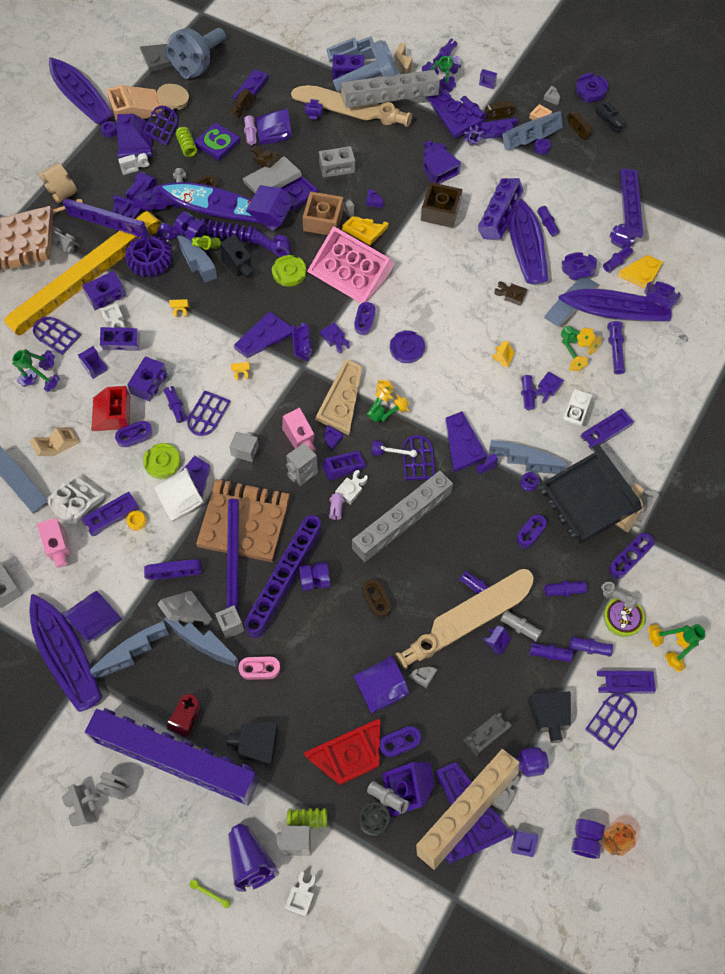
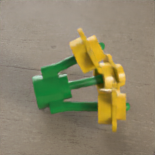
[366,379,410,423]

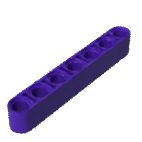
[245,515,321,638]

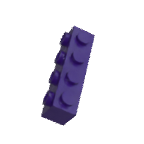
[478,178,524,239]

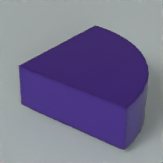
[424,141,446,151]
[366,189,383,208]
[325,425,343,451]
[476,453,498,475]

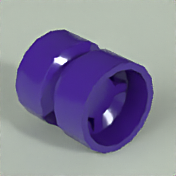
[174,211,207,242]
[299,562,330,591]
[571,819,605,859]

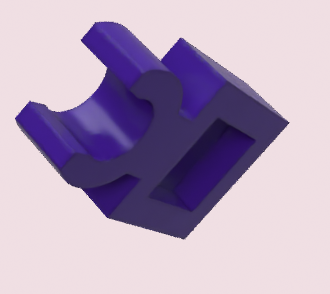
[320,322,350,354]
[534,371,564,404]

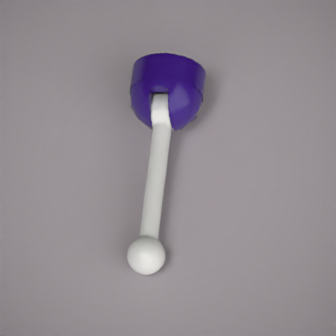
[371,440,417,457]

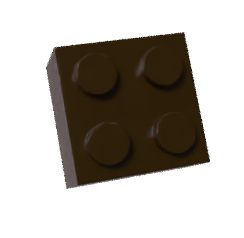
[421,182,463,228]

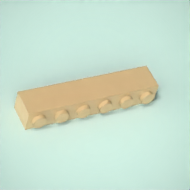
[416,749,520,870]

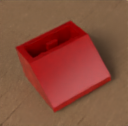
[91,386,131,431]

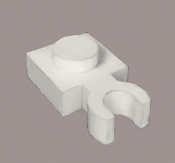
[118,153,149,175]
[100,303,125,328]
[335,470,368,505]
[284,872,316,917]

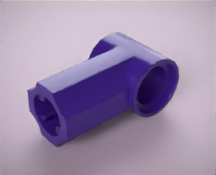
[125,171,157,201]

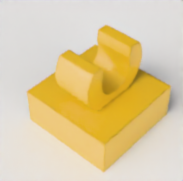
[169,299,190,317]
[491,341,515,367]
[231,362,250,380]

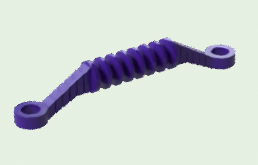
[157,219,291,257]

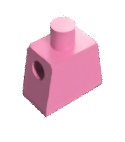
[282,408,316,452]
[37,518,71,568]

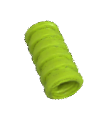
[176,127,197,157]
[287,808,327,829]

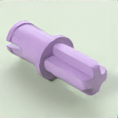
[244,116,257,146]

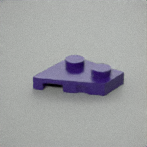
[181,455,210,499]

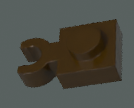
[230,88,255,119]
[494,281,528,306]

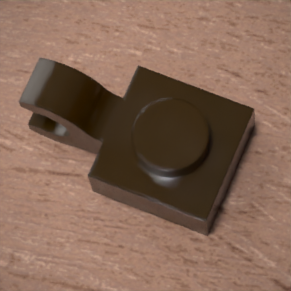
[250,146,280,168]

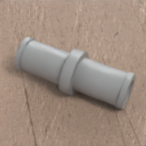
[501,610,542,642]
[367,781,409,814]

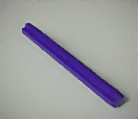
[227,498,239,613]

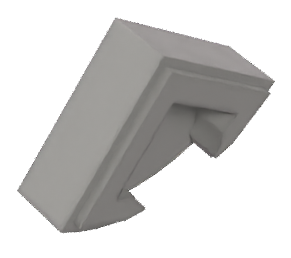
[543,86,560,106]
[343,200,354,218]
[409,666,437,688]

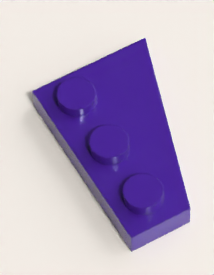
[234,311,292,359]
[445,411,487,473]

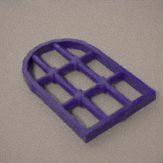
[142,106,178,145]
[33,317,81,355]
[187,390,231,436]
[402,435,435,481]
[585,694,637,750]

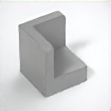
[229,432,259,462]
[215,606,244,639]

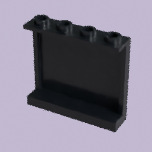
[538,444,642,544]

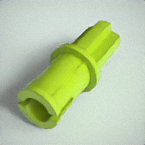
[192,236,221,250]

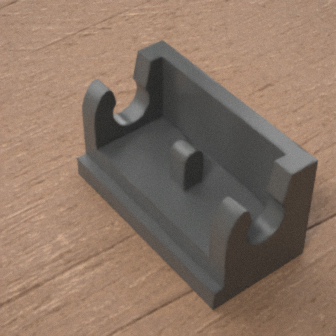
[463,712,512,757]

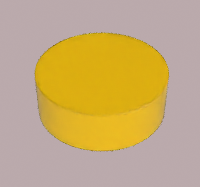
[126,511,147,531]

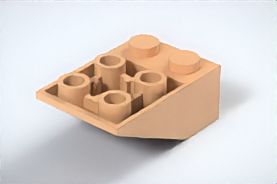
[106,85,164,122]

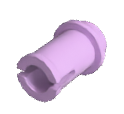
[329,494,345,520]

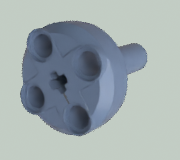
[165,28,226,79]
[333,40,399,93]

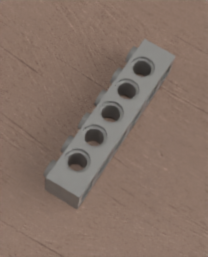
[341,70,440,108]
[352,471,453,562]

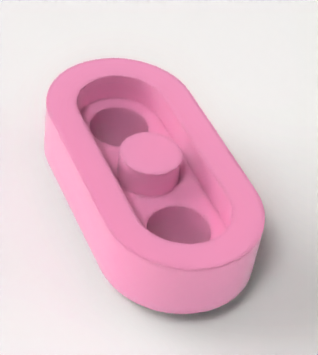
[238,657,280,680]

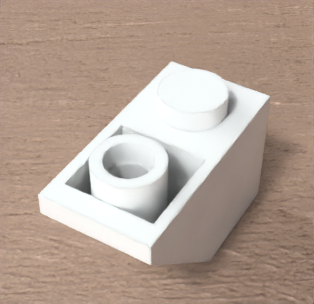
[563,389,592,427]

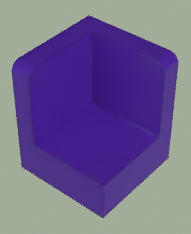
[78,346,108,379]

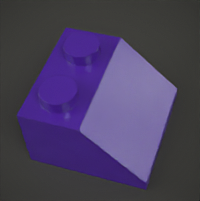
[246,185,295,231]

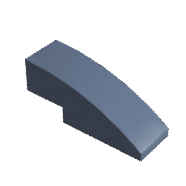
[326,36,374,62]
[177,235,217,283]

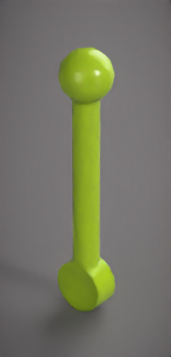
[189,880,231,908]

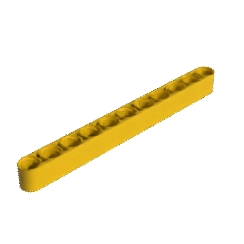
[4,211,162,336]

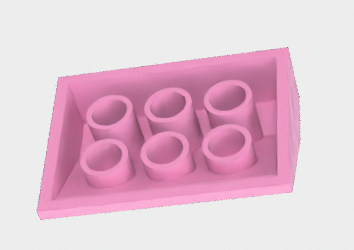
[307,226,395,303]

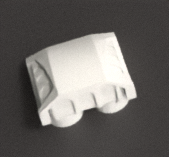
[155,468,205,522]
[48,474,105,524]

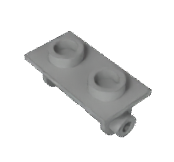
[51,226,80,253]

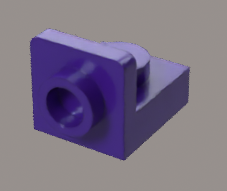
[443,835,473,865]

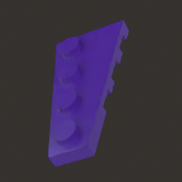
[425,86,482,139]
[435,762,514,854]

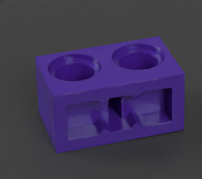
[332,54,364,80]

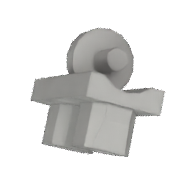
[62,784,100,826]

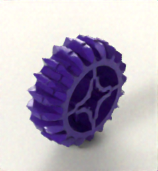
[125,235,173,278]

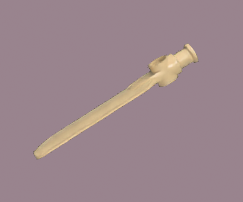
[291,85,412,127]
[396,569,533,670]

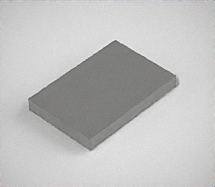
[243,156,302,193]

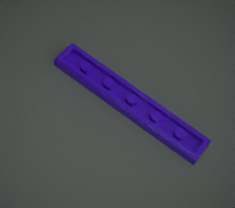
[620,169,643,238]
[63,198,149,239]

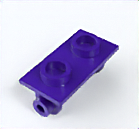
[292,323,312,361]

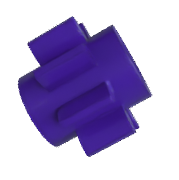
[305,99,323,120]
[463,124,483,146]

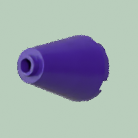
[228,824,278,892]

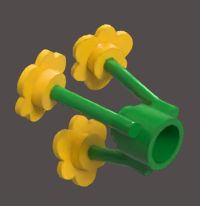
[561,325,602,371]
[648,624,706,672]

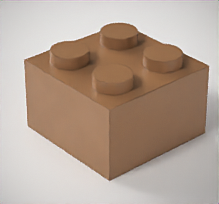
[303,192,344,235]

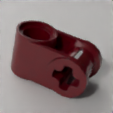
[167,694,201,738]

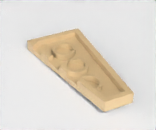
[315,359,362,435]

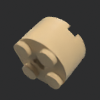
[38,162,78,204]

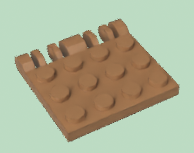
[0,206,54,270]
[196,479,290,562]

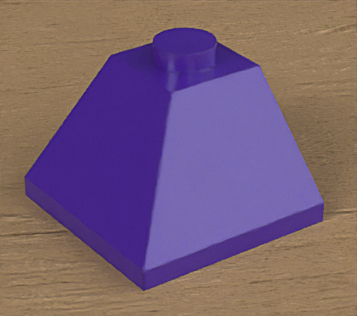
[116,114,153,152]
[382,762,435,817]

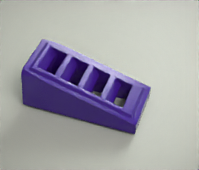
[323,451,366,481]

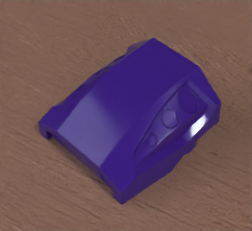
[256,108,291,145]
[62,591,122,644]
[353,656,409,714]

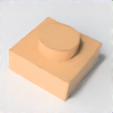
[529,104,552,120]

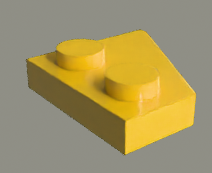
[342,216,389,245]
[617,255,663,289]

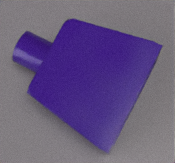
[423,147,461,184]

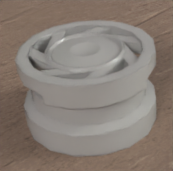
[95,772,131,800]

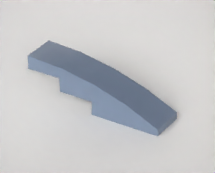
[502,111,563,150]
[544,277,598,327]
[489,440,567,474]
[0,446,48,514]
[164,617,239,667]
[90,621,169,679]

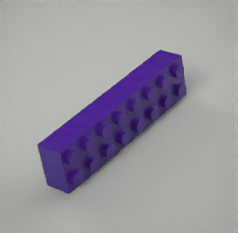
[84,708,259,806]

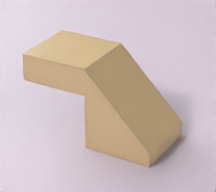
[395,43,413,74]
[30,427,79,456]

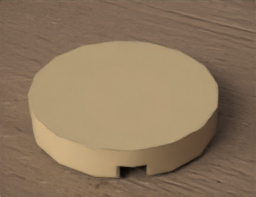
[157,84,189,110]

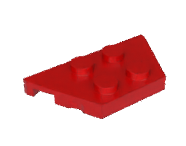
[304,719,380,785]

